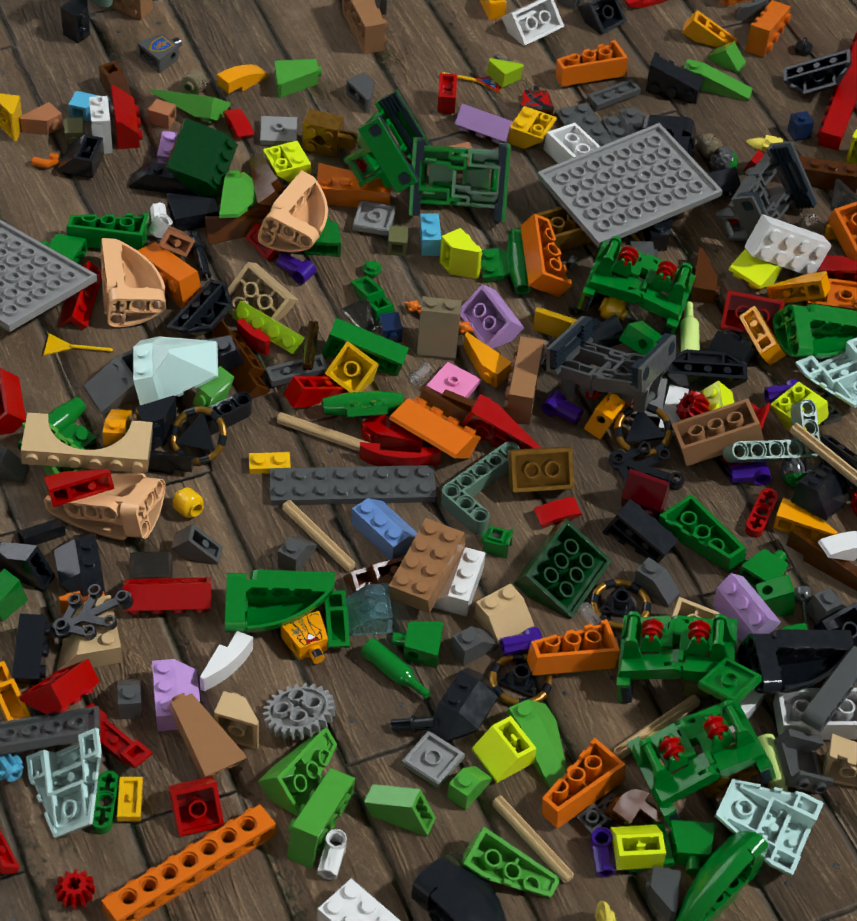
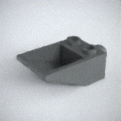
[83,349,138,415]

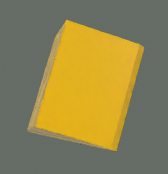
[0,94,22,142]
[533,307,577,338]
[325,341,379,392]

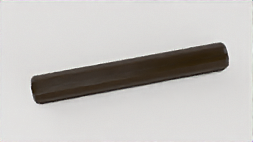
[302,321,319,370]

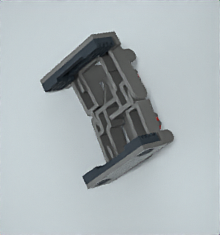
[715,141,818,242]
[546,316,676,413]

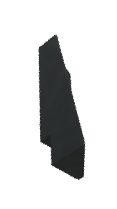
[541,314,624,371]
[148,450,196,474]

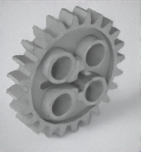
[263,683,336,740]

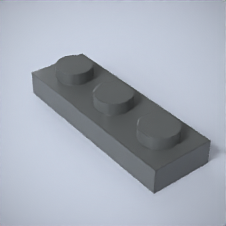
[587,79,641,110]
[265,354,328,387]

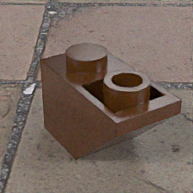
[99,61,132,97]

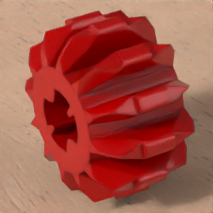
[675,390,710,420]
[54,868,96,911]

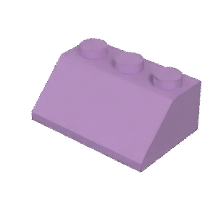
[455,104,513,144]
[460,284,524,349]
[713,573,781,641]
[152,659,200,732]

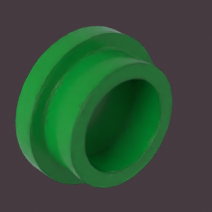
[362,261,381,278]

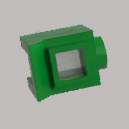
[480,525,514,558]

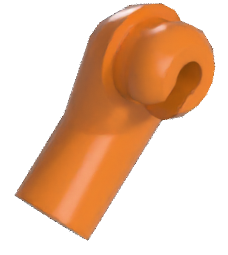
[31,152,59,169]

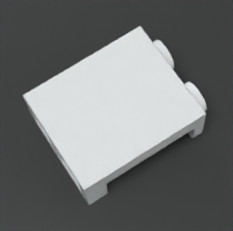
[89,96,113,154]

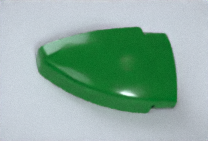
[773,304,857,360]
[225,570,335,633]
[676,831,768,921]

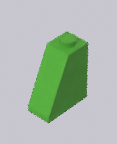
[275,59,322,98]
[364,784,436,836]

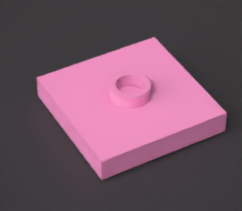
[426,362,481,398]

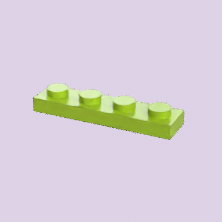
[232,301,305,355]

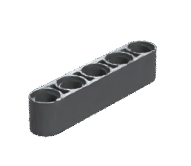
[800,646,857,732]

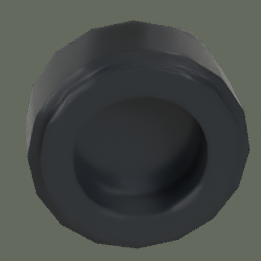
[795,37,813,56]

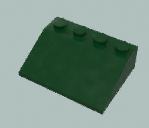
[165,118,238,198]
[513,519,612,619]

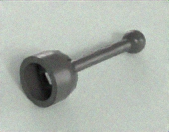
[794,586,811,630]

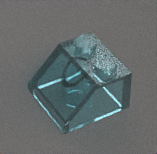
[346,583,393,636]

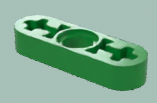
[92,771,119,834]

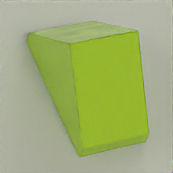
[486,58,524,88]

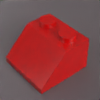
[167,776,224,837]

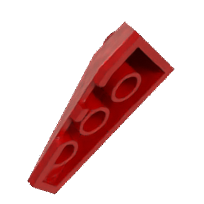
[461,394,541,449]

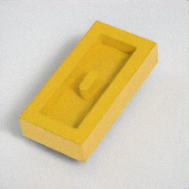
[249,452,291,474]
[117,777,143,821]

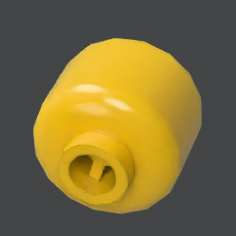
[598,296,628,321]
[173,487,204,518]

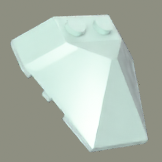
[133,336,218,405]
[795,338,857,408]
[26,728,102,838]
[715,779,824,877]

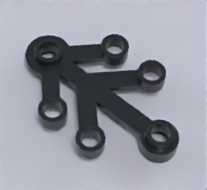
[608,442,684,490]
[52,584,134,640]

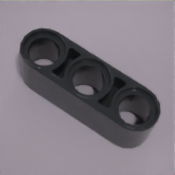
[205,392,252,435]

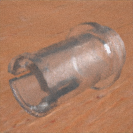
[408,363,432,386]
[578,602,602,626]

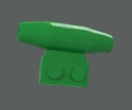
[481,229,531,295]
[322,391,404,417]
[17,397,96,452]

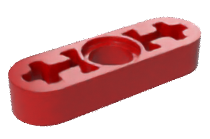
[745,488,778,538]

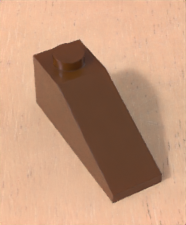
[691,248,720,304]

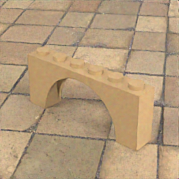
[21,412,153,473]

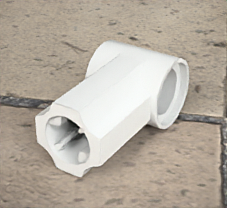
[148,202,173,238]
[317,829,347,880]

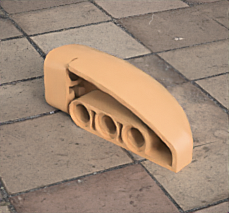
[258,171,328,252]
[101,238,166,327]
[44,473,166,540]

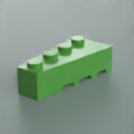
[287,768,355,869]

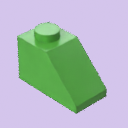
[192,366,234,407]
[447,766,493,811]

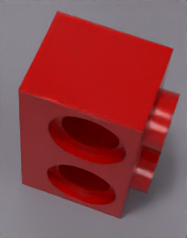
[437,73,457,114]

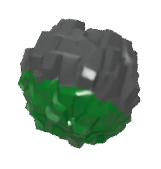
[709,146,738,172]
[780,458,813,488]

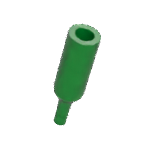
[361,638,431,699]

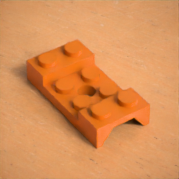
[805,278,857,311]

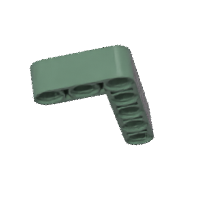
[723,399,820,463]
[441,442,519,535]

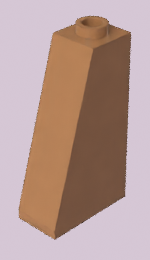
[168,693,247,778]

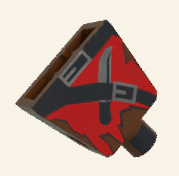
[519,86,554,116]

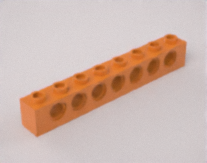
[101,804,276,921]

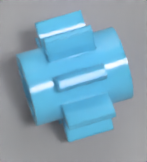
[0,754,24,782]

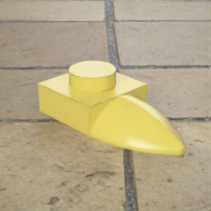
[746,135,783,152]
[595,901,616,921]

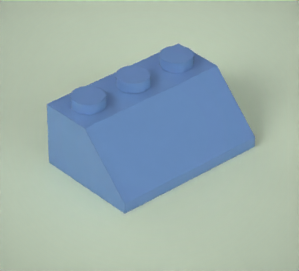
[351,498,417,560]

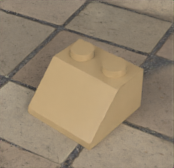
[474,583,534,647]
[214,691,259,750]

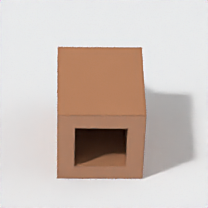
[147,99,177,129]

